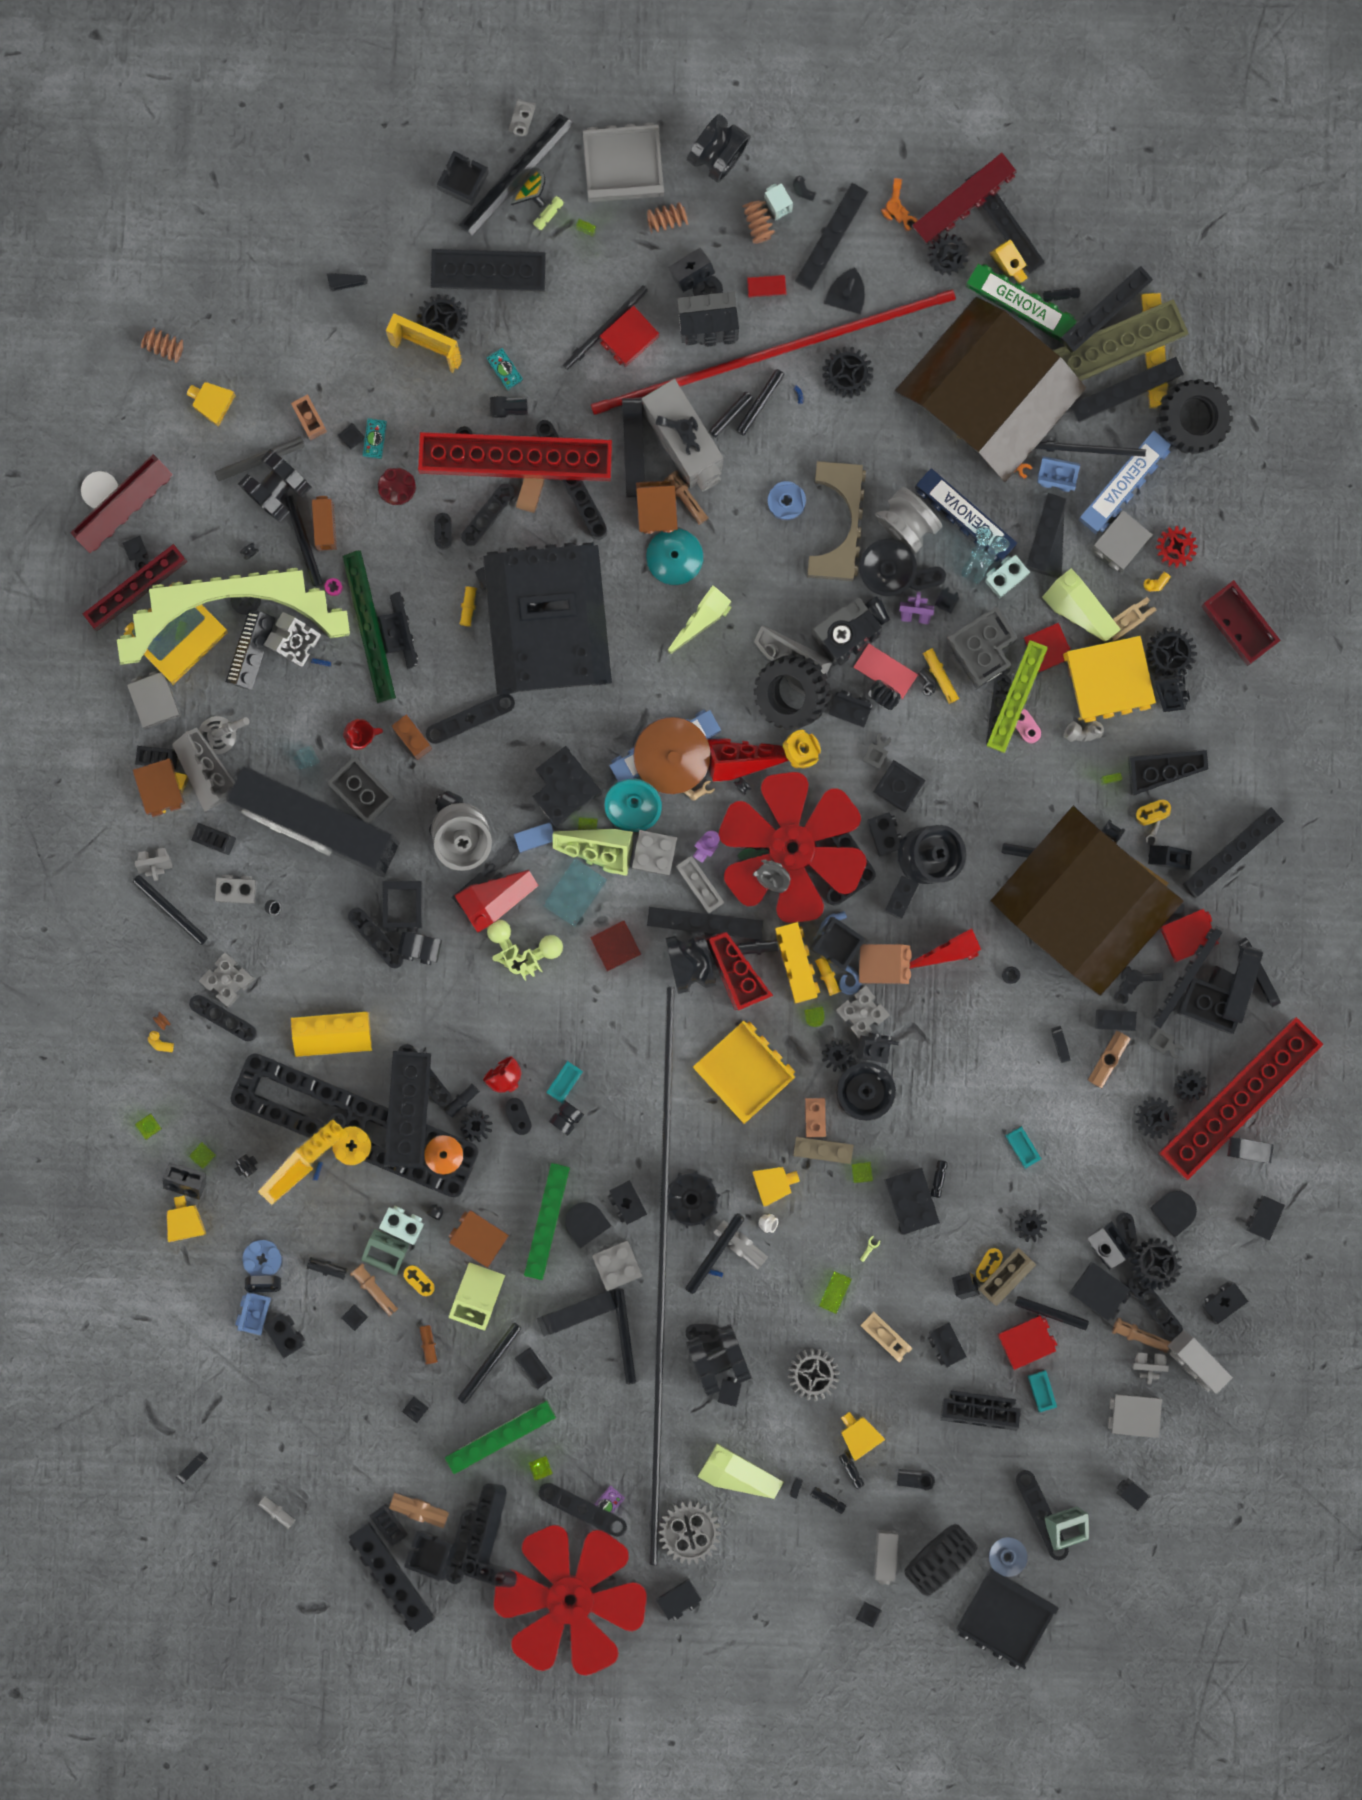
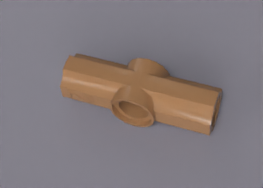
[1087,1030,1131,1089]
[389,1493,449,1528]

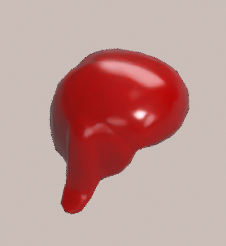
[343,719,383,750]

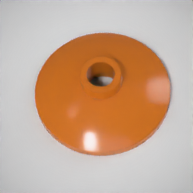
[424,1136,463,1174]

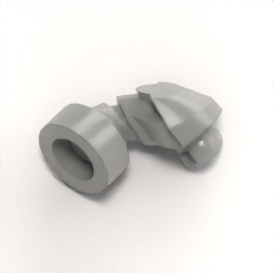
[1063,721,1104,742]

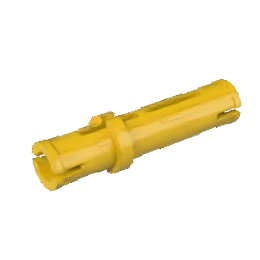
[922,648,960,704]

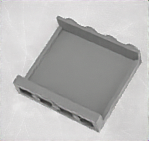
[583,123,664,202]

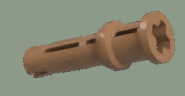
[663,470,709,525]
[350,1263,398,1317]
[1112,1317,1171,1353]

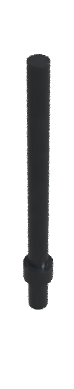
[563,285,648,370]
[1035,440,1146,457]

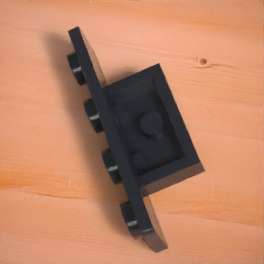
[377,591,418,669]

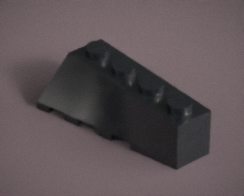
[1026,493,1067,579]

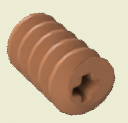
[743,201,775,243]
[647,202,688,234]
[141,327,184,363]

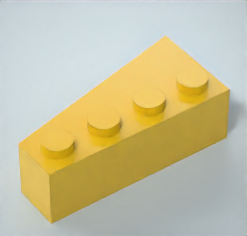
[775,922,820,1004]

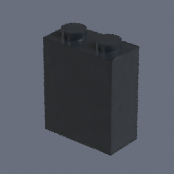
[1069,1262,1131,1321]

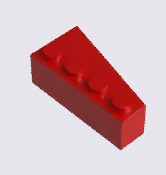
[706,932,773,1011]

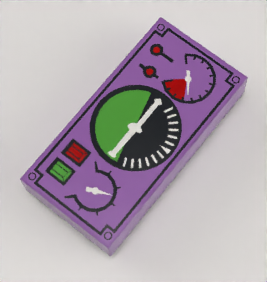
[595,1485,625,1513]

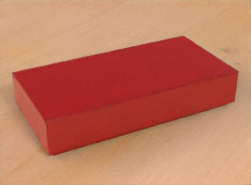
[747,275,787,298]

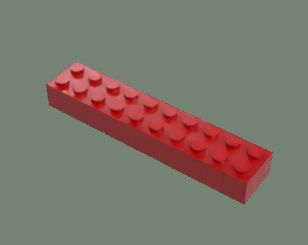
[418,432,612,482]
[1158,1017,1324,1180]

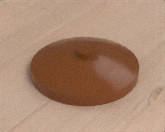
[633,717,711,794]

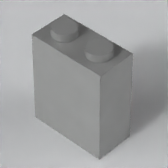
[1093,511,1153,572]
[127,670,181,730]
[1108,1394,1162,1438]
[874,1530,898,1584]

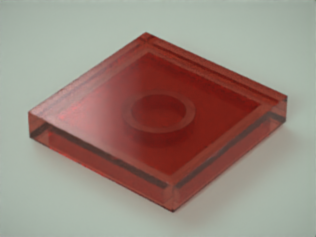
[590,920,642,972]

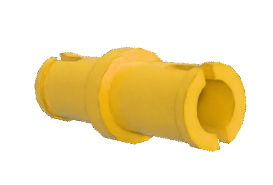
[459,586,477,627]
[815,957,841,996]

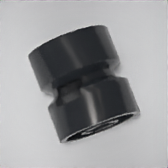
[549,1100,584,1136]

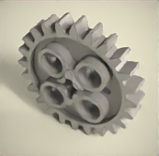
[658,1501,721,1565]

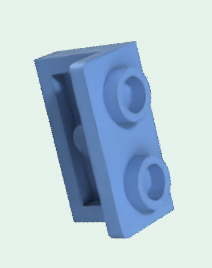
[1038,456,1080,492]
[235,1292,271,1335]

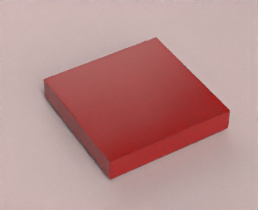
[1023,622,1071,673]

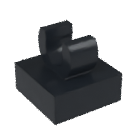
[935,587,959,613]
[402,1396,429,1423]

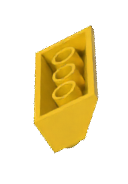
[291,1012,372,1057]

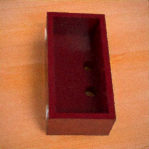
[1201,580,1281,666]

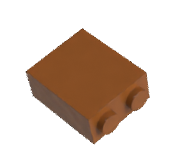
[636,480,678,534]
[312,496,337,551]
[392,714,432,761]
[133,759,185,817]
[448,1210,509,1268]

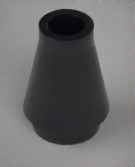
[865,596,890,625]

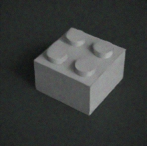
[632,830,677,877]
[592,1240,643,1291]

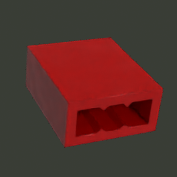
[600,305,659,367]
[1160,909,1220,962]
[997,1315,1058,1370]

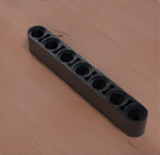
[536,420,607,540]

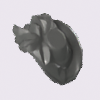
[753,860,790,893]

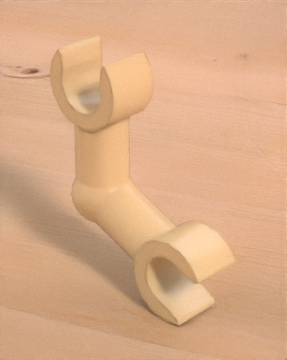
[683,781,715,801]

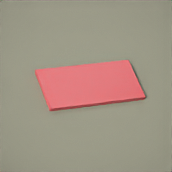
[853,644,918,699]

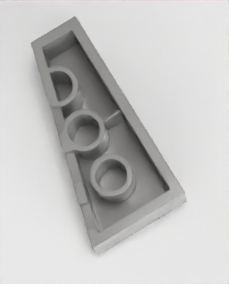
[172,728,235,812]

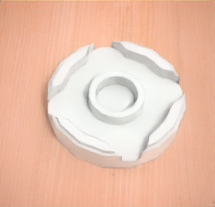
[81,471,119,509]

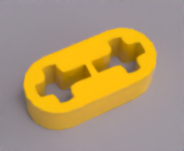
[1136,799,1171,826]
[975,1248,1003,1282]
[404,1265,435,1296]

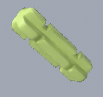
[533,196,564,230]

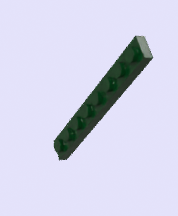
[342,550,396,704]

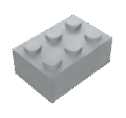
[1167,1330,1232,1394]

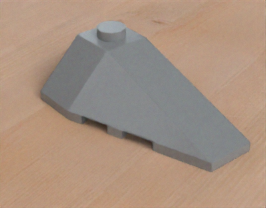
[754,625,832,696]

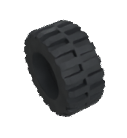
[1156,379,1233,454]
[754,654,831,730]
[904,1524,977,1596]

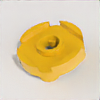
[783,730,821,769]
[332,1126,371,1165]

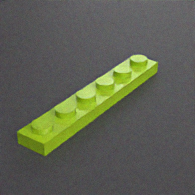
[987,640,1048,754]

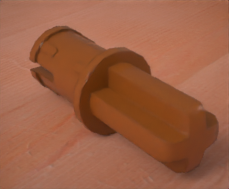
[420,1325,438,1364]

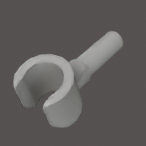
[1145,820,1161,845]

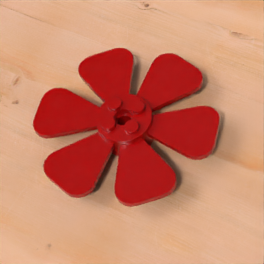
[719,772,867,923]
[494,1525,647,1676]

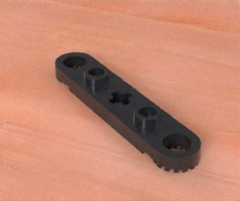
[426,694,515,744]
[1016,1470,1069,1561]
[539,1483,627,1537]

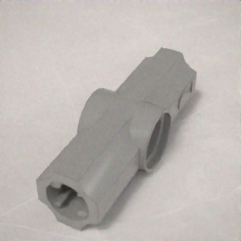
[713,1220,768,1269]

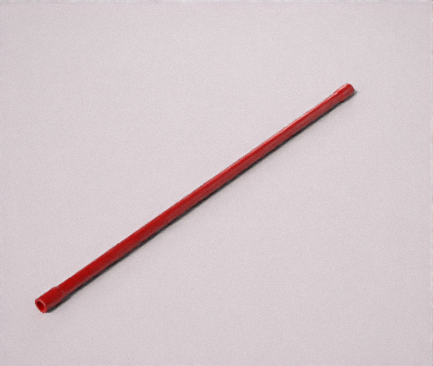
[590,289,956,415]

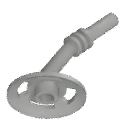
[199,716,249,755]

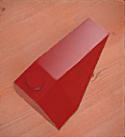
[708,738,789,782]
[909,928,981,969]

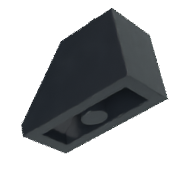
[1148,845,1192,870]

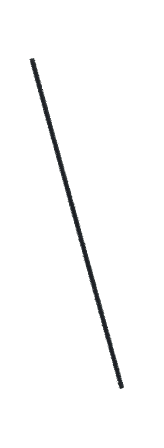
[650,987,675,1565]

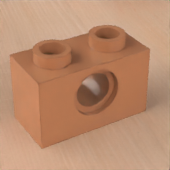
[291,394,327,441]
[805,1098,826,1137]

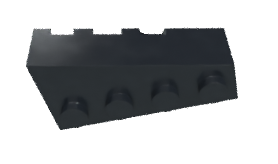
[1128,749,1209,796]

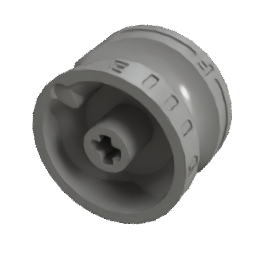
[875,486,942,554]
[431,803,492,871]

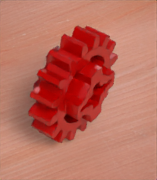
[1155,526,1198,568]

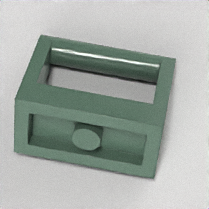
[361,1229,410,1276]
[1045,1507,1089,1551]

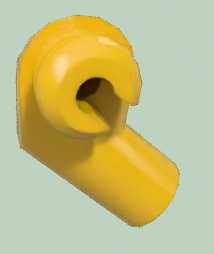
[1143,571,1171,592]
[148,1031,174,1053]

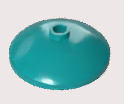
[646,528,703,585]
[604,779,662,832]

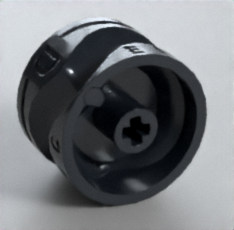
[687,113,751,183]
[898,825,966,884]
[666,930,716,994]
[836,1062,896,1121]

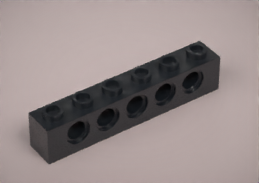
[1183,807,1284,898]
[348,1522,435,1633]

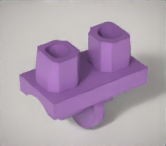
[899,592,934,624]
[693,830,720,863]

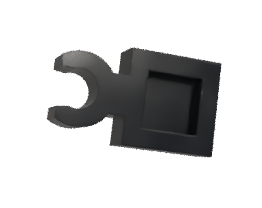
[123,536,149,571]

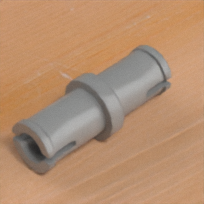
[258,1496,296,1529]

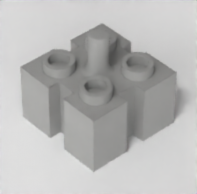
[264,612,321,667]
[199,953,255,1007]
[835,986,890,1040]

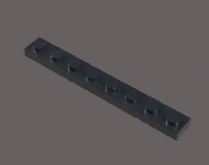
[459,114,573,236]

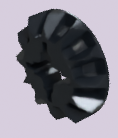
[693,275,723,296]
[230,597,261,615]

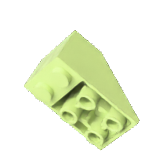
[448,1262,505,1331]

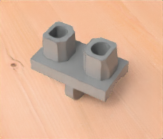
[508,99,536,136]
[135,848,173,881]
[1132,1352,1169,1384]

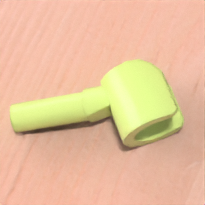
[860,1236,880,1262]

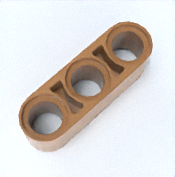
[516,478,545,513]

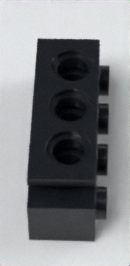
[940,1390,1021,1431]

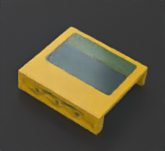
[124,581,228,685]

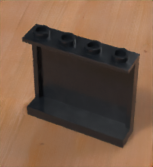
[956,1568,1059,1670]

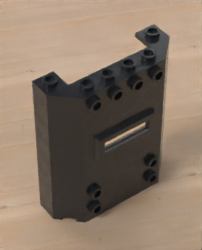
[483,542,612,695]

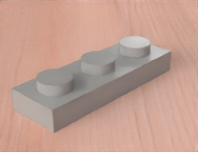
[676,855,724,914]

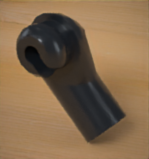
[918,668,936,696]

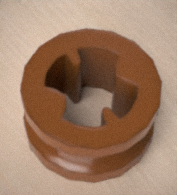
[153,1011,171,1030]

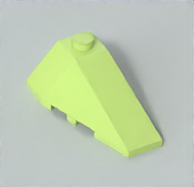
[1042,568,1121,642]
[668,586,732,654]
[553,829,633,876]
[698,1443,784,1499]

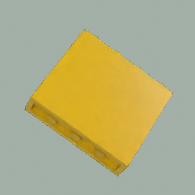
[386,313,462,373]
[1063,636,1156,723]
[693,1021,796,1124]
[258,1120,346,1205]

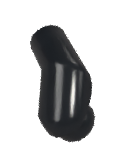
[793,176,816,201]

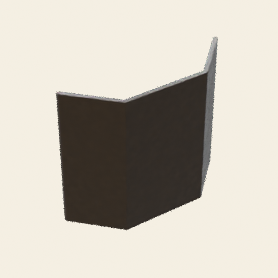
[895,297,1086,483]
[990,805,1184,996]

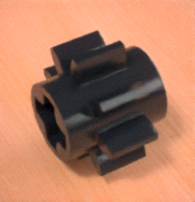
[234,1154,258,1178]

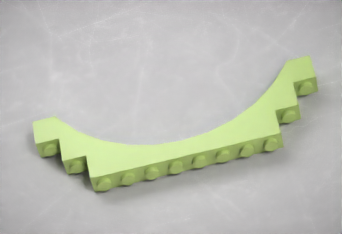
[117,568,350,665]

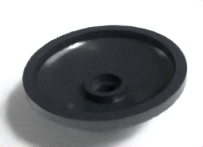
[859,539,917,597]

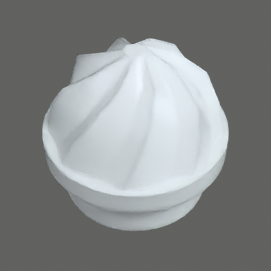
[758,1214,778,1233]

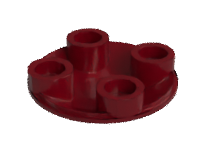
[378,468,416,505]

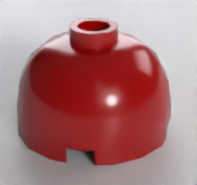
[483,1056,522,1093]

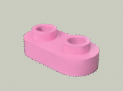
[1015,708,1041,743]

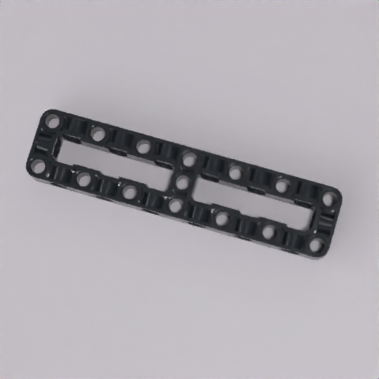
[230,1053,479,1198]

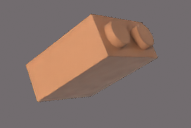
[859,944,912,984]

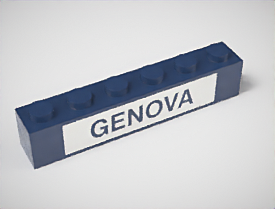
[915,468,1017,562]

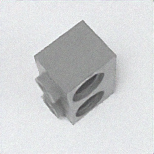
[215,875,257,904]

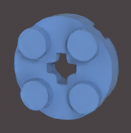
[768,481,806,520]
[243,1240,282,1276]

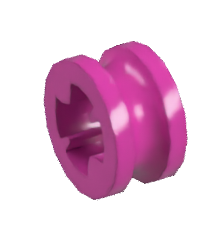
[325,578,342,596]

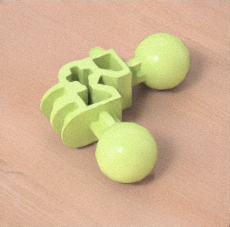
[487,919,563,981]

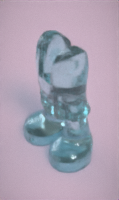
[961,526,1010,585]

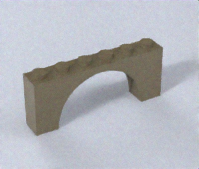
[807,461,866,581]

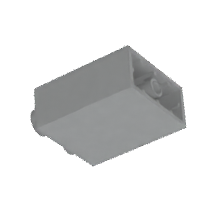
[642,379,723,492]

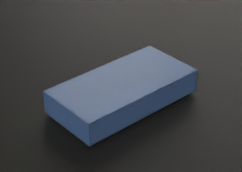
[514,822,553,853]

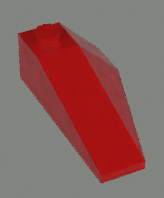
[454,870,539,933]

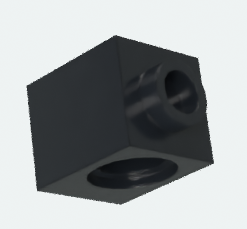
[952,1273,980,1300]
[717,1376,742,1407]

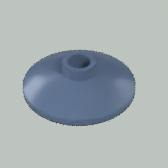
[989,1538,1028,1577]

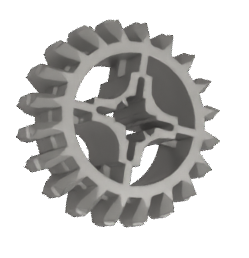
[788,1348,840,1401]

